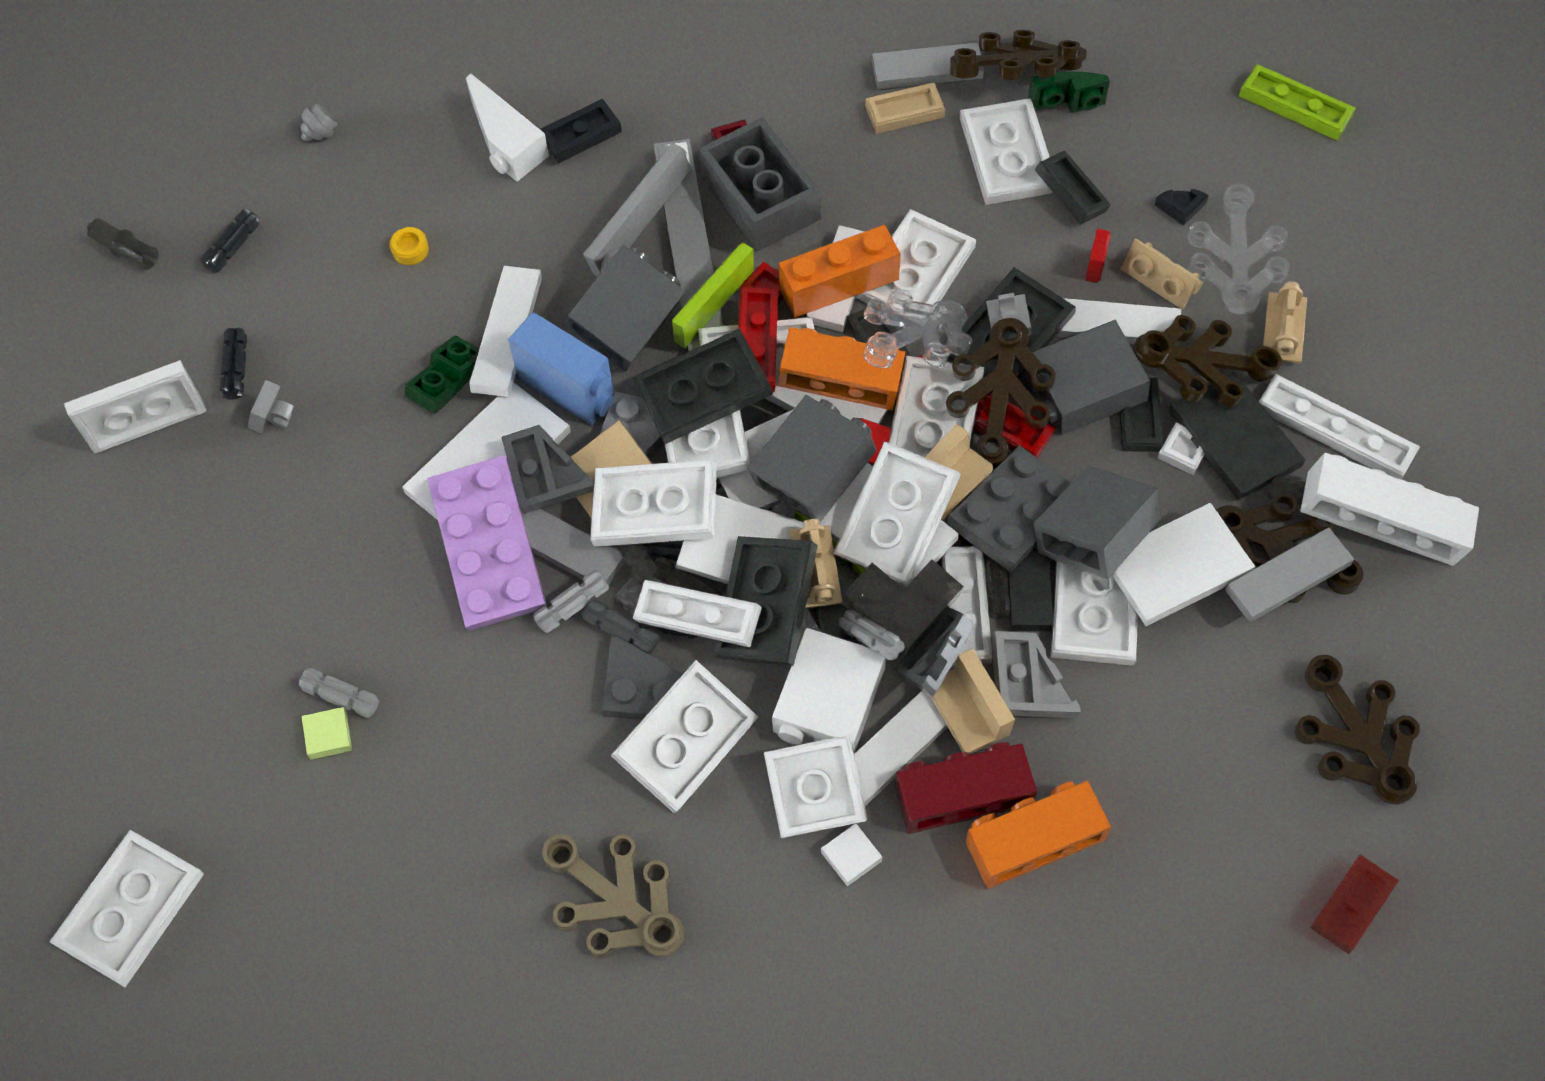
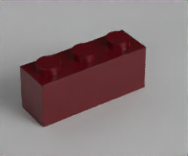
[895,742,1037,834]

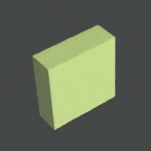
[302,707,352,760]

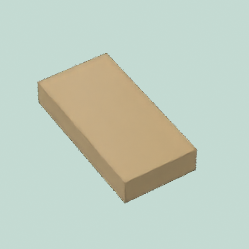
[865,82,945,134]

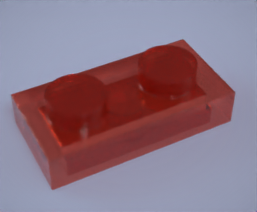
[1310,854,1399,954]

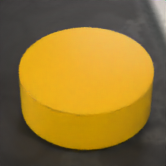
[389,227,429,265]

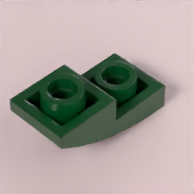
[1028,71,1110,113]
[405,335,479,414]

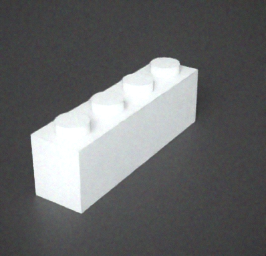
[1300,453,1479,566]

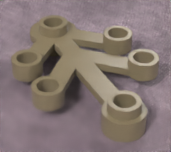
[542,834,685,958]

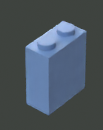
[508,312,615,426]

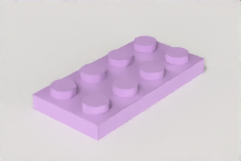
[427,455,547,631]

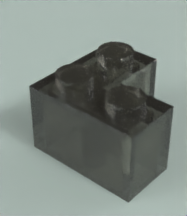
[842,559,964,657]

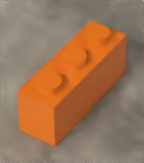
[779,224,901,318]
[777,327,906,411]
[965,781,1111,889]

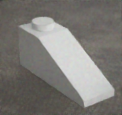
[466,74,549,182]

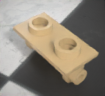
[1121,239,1203,310]
[1263,282,1307,364]
[789,519,843,608]

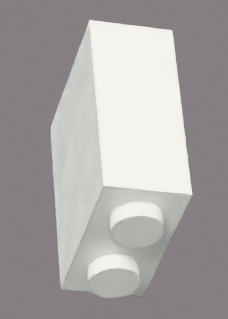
[772,628,886,754]

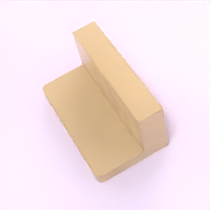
[924,424,993,522]
[930,648,1015,755]

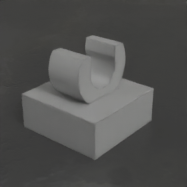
[986,293,1032,340]
[247,380,294,434]

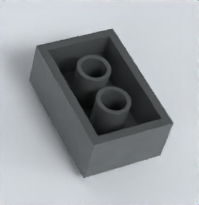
[698,117,821,251]

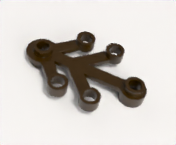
[950,30,1087,80]
[1133,315,1282,407]
[946,318,1056,468]
[1216,493,1363,603]
[1295,655,1420,805]

